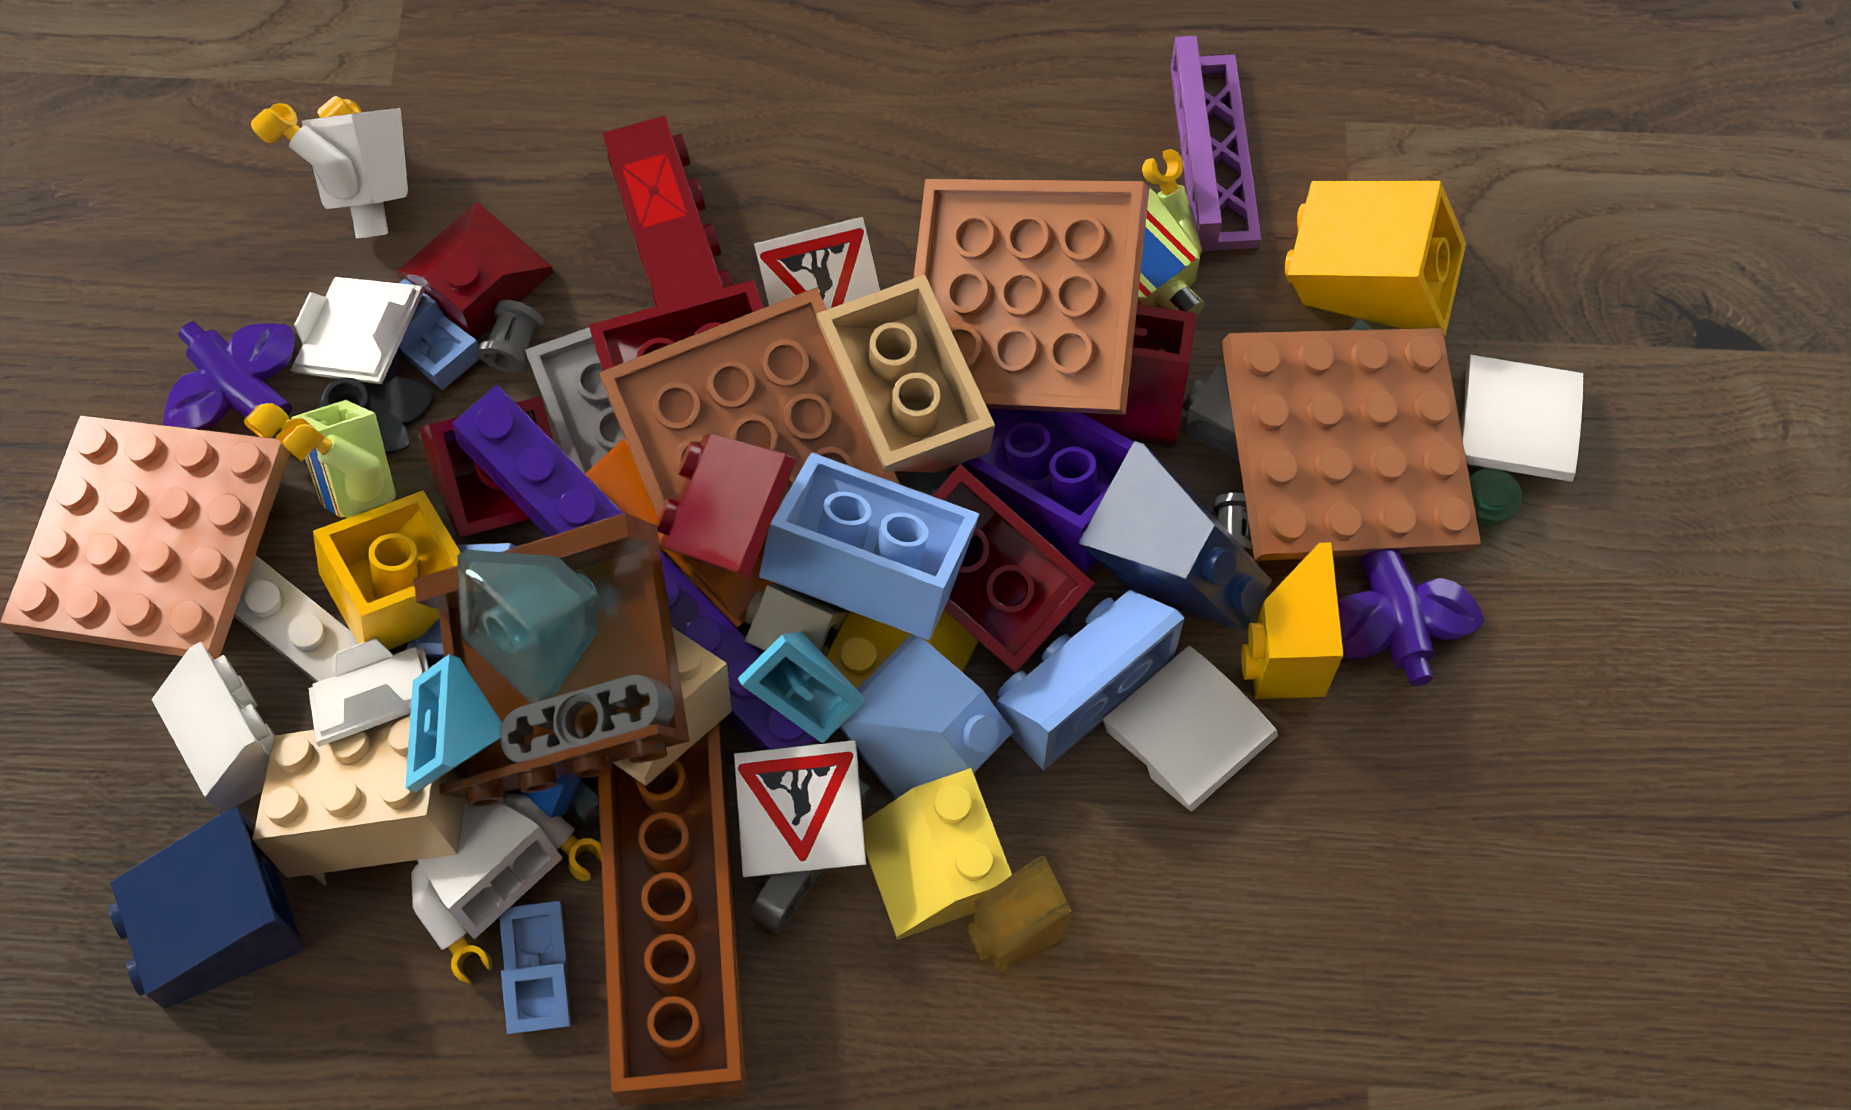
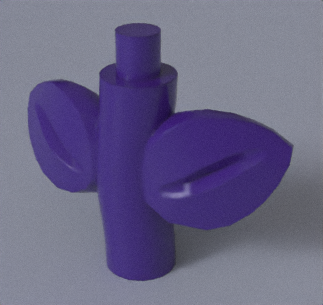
[163,321,294,430]
[1338,549,1484,686]

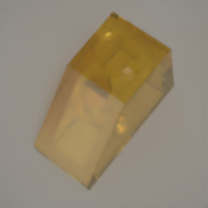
[967,855,1072,972]

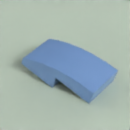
[397,278,480,390]
[499,901,571,1034]

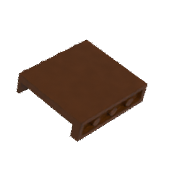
[414,513,690,807]

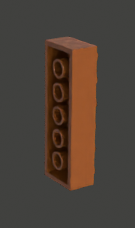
[598,722,747,1106]

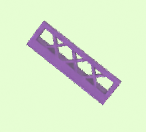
[1170,36,1262,252]

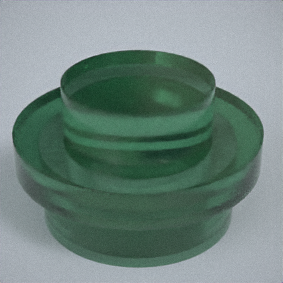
[1469,469,1522,525]

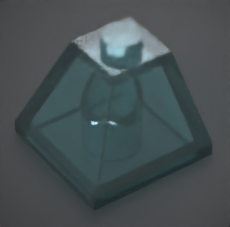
[457,550,599,704]

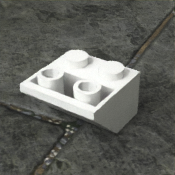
[152,642,275,814]

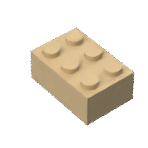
[252,715,466,878]

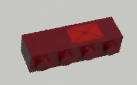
[602,115,733,306]

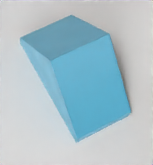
[738,631,866,743]
[405,654,502,793]

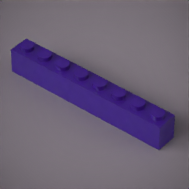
[452,384,821,751]

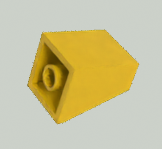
[1285,181,1467,337]

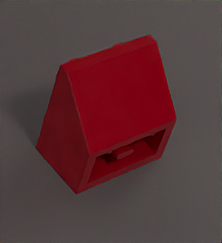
[1082,304,1197,445]

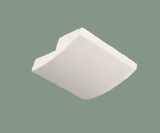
[1460,355,1583,482]
[1103,645,1278,812]

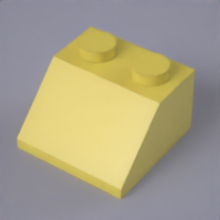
[863,768,1014,940]

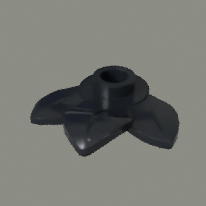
[319,354,435,454]

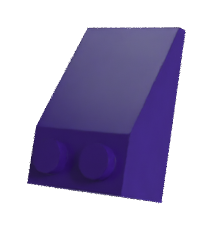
[955,409,1155,572]

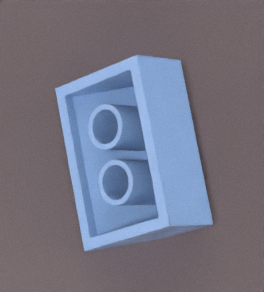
[759,452,979,640]
[996,590,1184,771]

